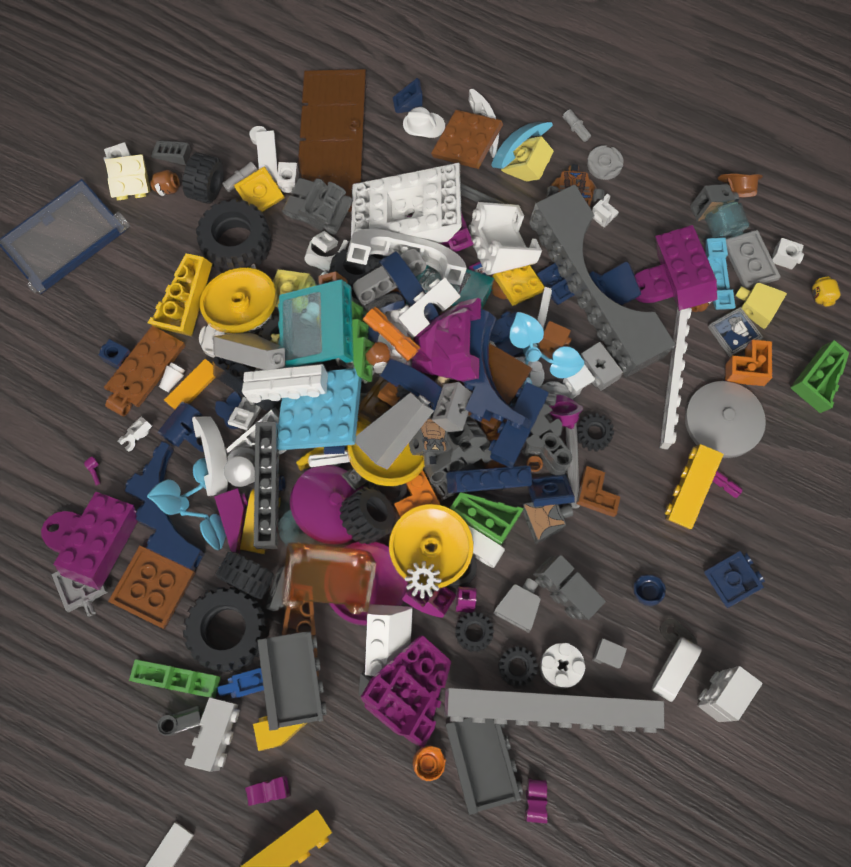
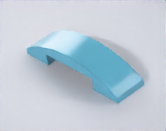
[491,122,553,169]
[706,238,735,310]

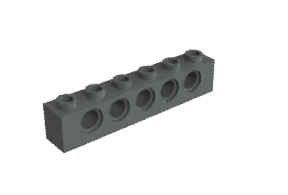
[254,422,279,549]

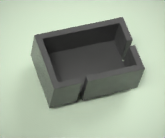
[533,555,606,620]

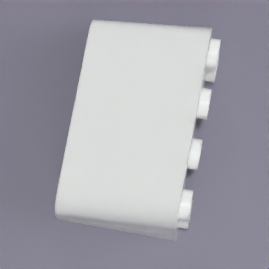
[468,202,542,275]

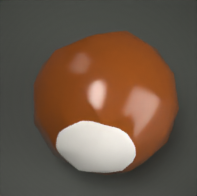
[365,342,391,367]

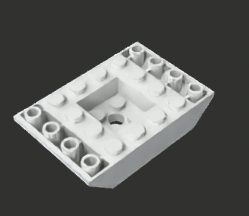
[351,163,462,243]

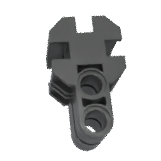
[282,178,353,234]
[521,404,572,476]
[424,415,492,485]

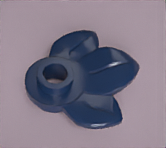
[215,392,242,429]

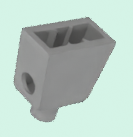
[493,578,541,633]

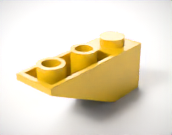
[253,716,307,751]

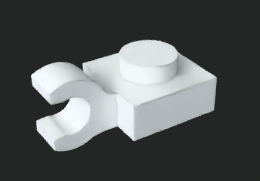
[118,417,152,452]

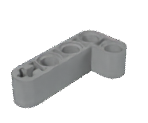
[353,249,426,308]

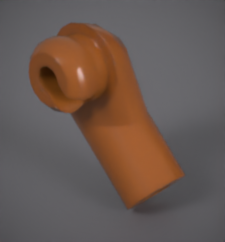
[492,277,508,300]

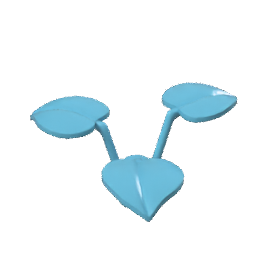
[509,312,584,388]
[147,458,226,550]

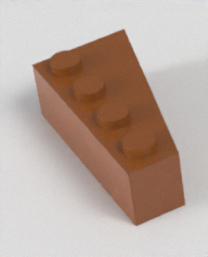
[282,583,319,677]

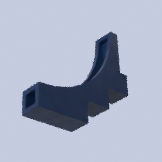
[463,309,532,430]
[125,441,205,572]

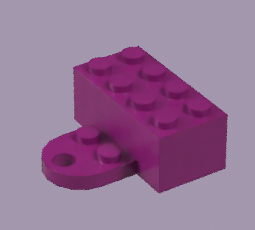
[635,225,717,311]
[41,492,138,590]

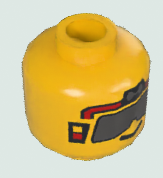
[812,277,841,307]

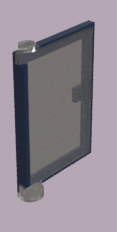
[0,179,131,294]

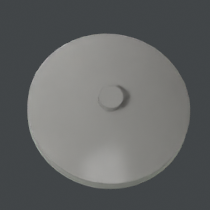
[685,381,766,458]

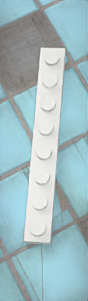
[660,307,691,449]

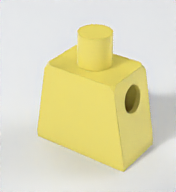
[735,283,787,329]

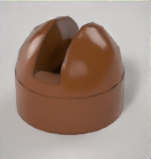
[526,456,543,472]

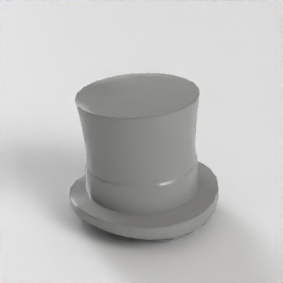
[224,447,255,487]

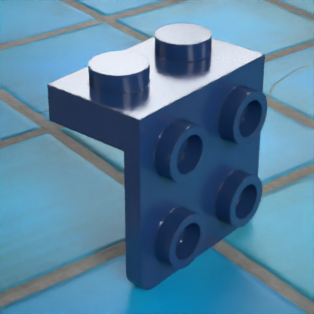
[589,262,641,306]

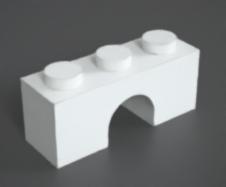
[397,278,461,337]

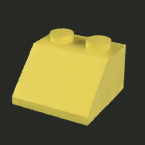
[501,136,554,182]

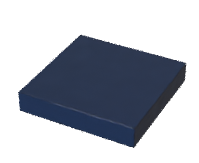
[527,475,575,507]

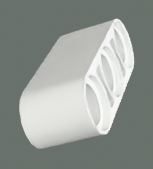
[468,525,505,568]
[651,637,702,702]

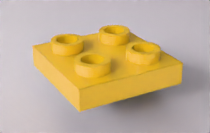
[493,265,545,306]

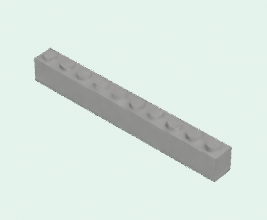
[444,688,664,733]

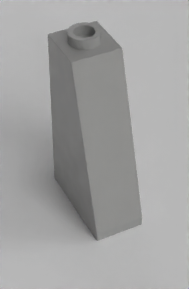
[213,331,285,370]
[355,393,434,469]

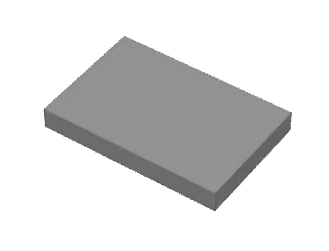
[726,230,781,289]

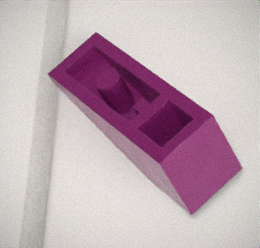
[214,488,248,554]

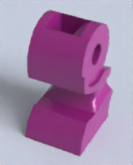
[455,586,477,613]
[245,776,291,806]
[525,778,548,823]

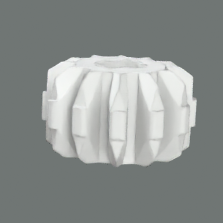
[405,561,441,599]

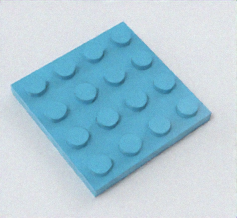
[277,368,362,450]

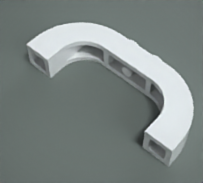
[347,229,467,285]

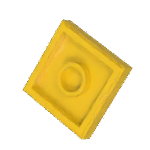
[234,166,285,212]

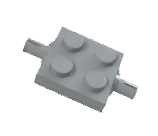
[52,571,108,616]

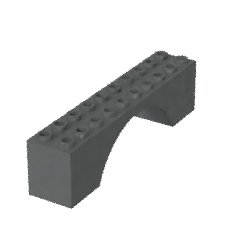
[529,185,676,378]

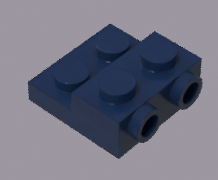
[490,311,524,358]
[704,551,765,608]

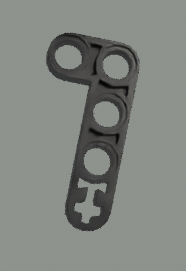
[213,356,282,411]

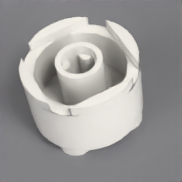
[540,643,585,689]

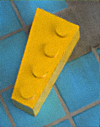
[147,253,212,336]
[665,444,724,529]
[241,810,332,867]

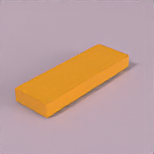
[164,359,216,410]

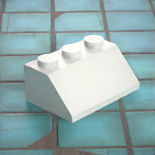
[365,604,412,676]

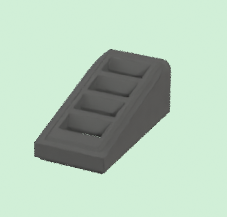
[151,141,192,165]

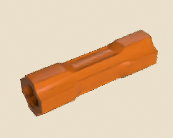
[363,307,420,361]

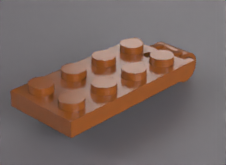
[104,326,185,417]

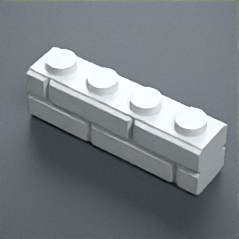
[242,364,328,403]

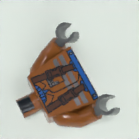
[546,164,605,207]

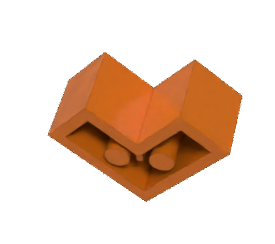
[725,340,772,386]
[394,470,440,519]

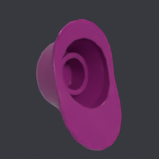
[549,395,583,429]

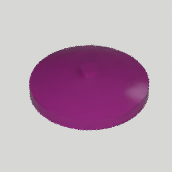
[290,465,364,544]
[324,542,408,626]

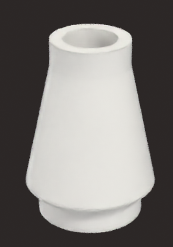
[159,363,185,393]

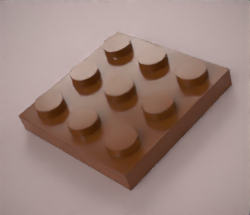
[431,110,503,169]
[108,546,195,629]

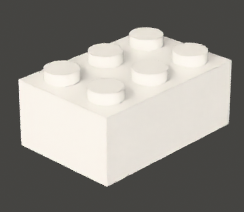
[697,666,763,722]

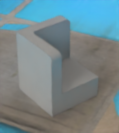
[592,639,627,669]

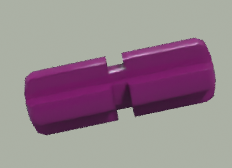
[713,470,743,498]

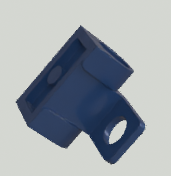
[157,402,204,452]

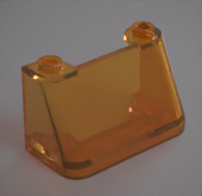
[281,542,377,614]

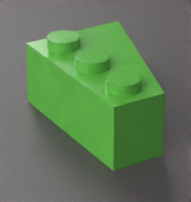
[790,340,849,413]
[450,492,524,546]

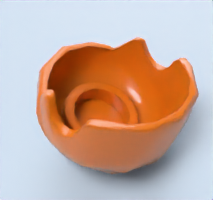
[413,745,446,781]

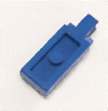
[217,668,264,698]

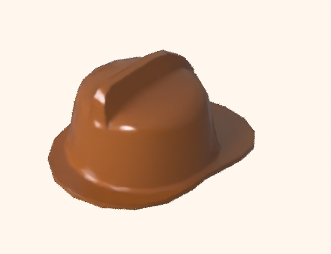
[717,174,763,198]

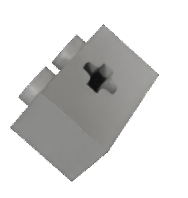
[580,342,623,391]
[432,382,472,432]

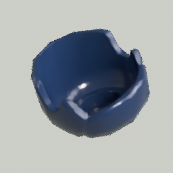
[633,575,666,606]

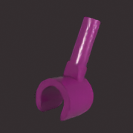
[84,456,101,486]

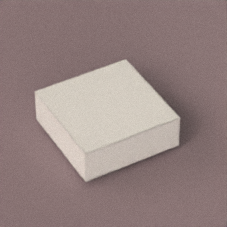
[312,231,338,253]

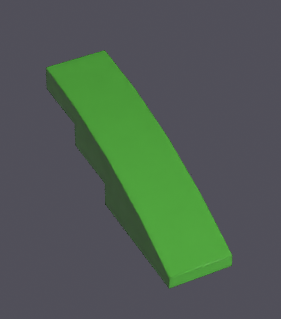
[352,301,374,382]
[129,660,220,699]

